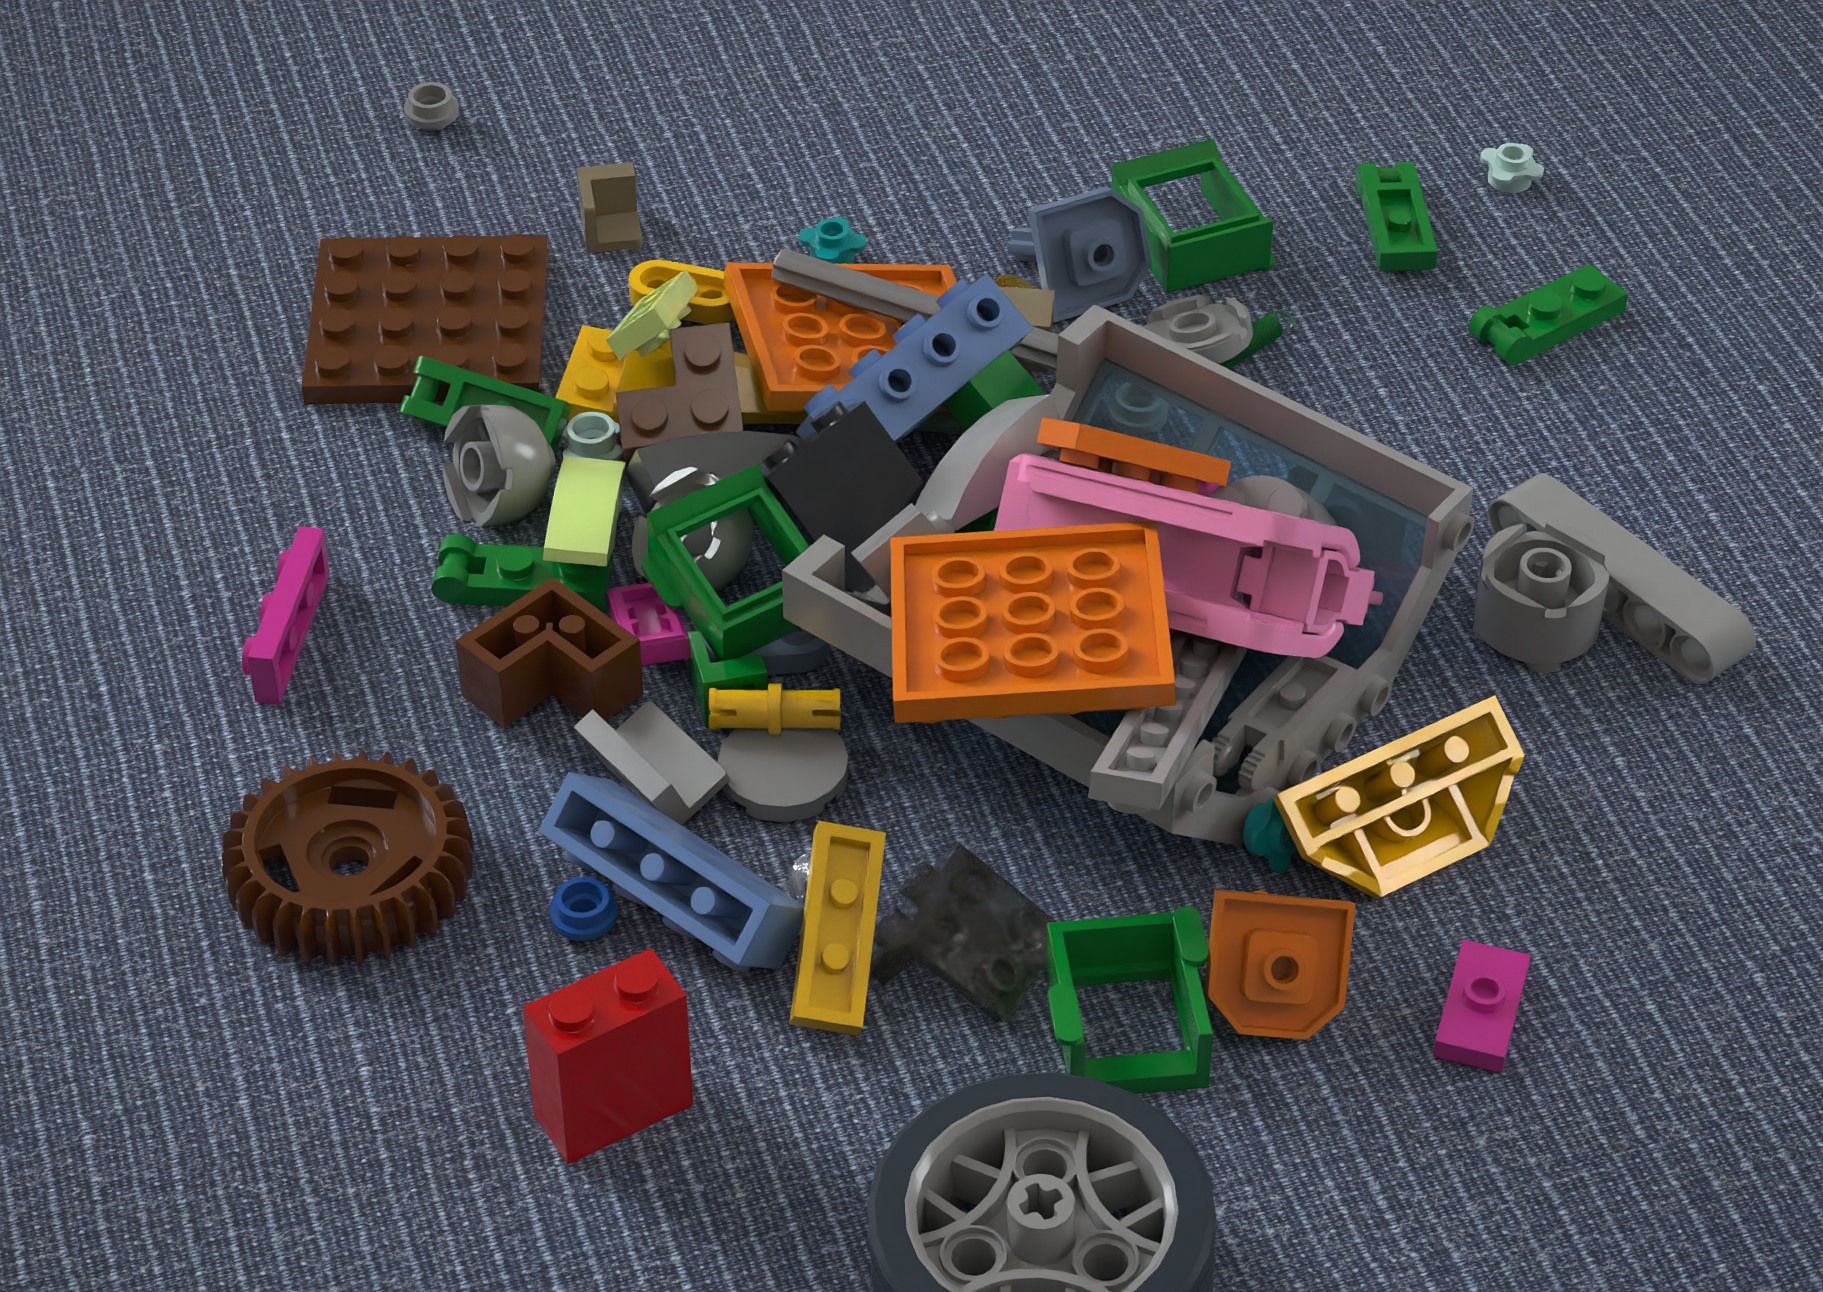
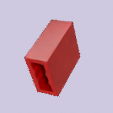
[523,948,693,1165]

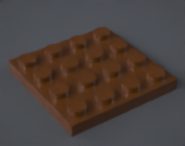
[302,234,549,405]

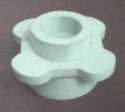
[1480,143,1544,193]
[562,412,623,461]

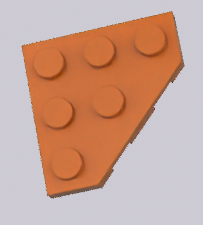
[1037,417,1231,494]

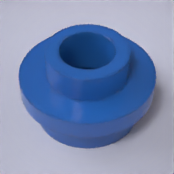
[549,877,618,941]

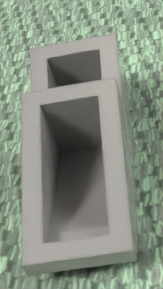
[915,394,1060,531]

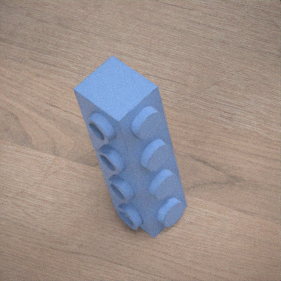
[796,273,1034,444]
[538,772,804,973]

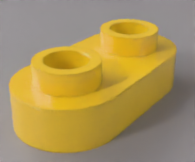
[628,260,735,325]

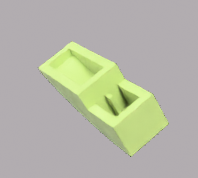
[543,456,626,566]

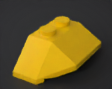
[1272,695,1525,899]

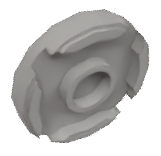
[1139,295,1253,364]
[717,728,849,823]

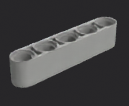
[1487,473,1756,684]

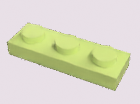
[606,270,699,360]

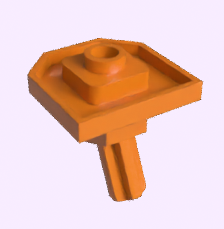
[1204,889,1356,1040]

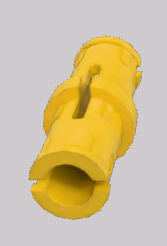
[709,683,841,735]

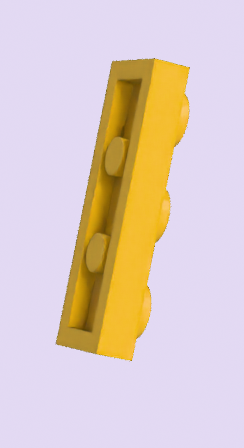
[789,821,886,1036]

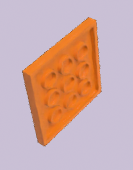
[723,262,957,415]
[890,521,1176,723]

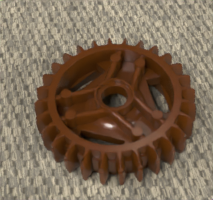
[221,749,474,967]

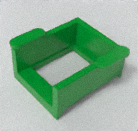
[1111,139,1276,293]
[641,463,810,661]
[1045,907,1213,1094]

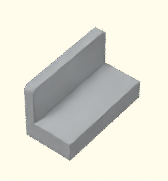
[574,701,730,826]

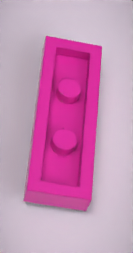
[242,526,330,705]

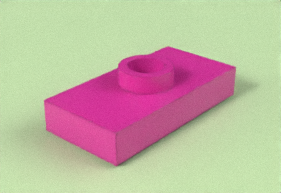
[607,583,690,666]
[1433,939,1531,1073]

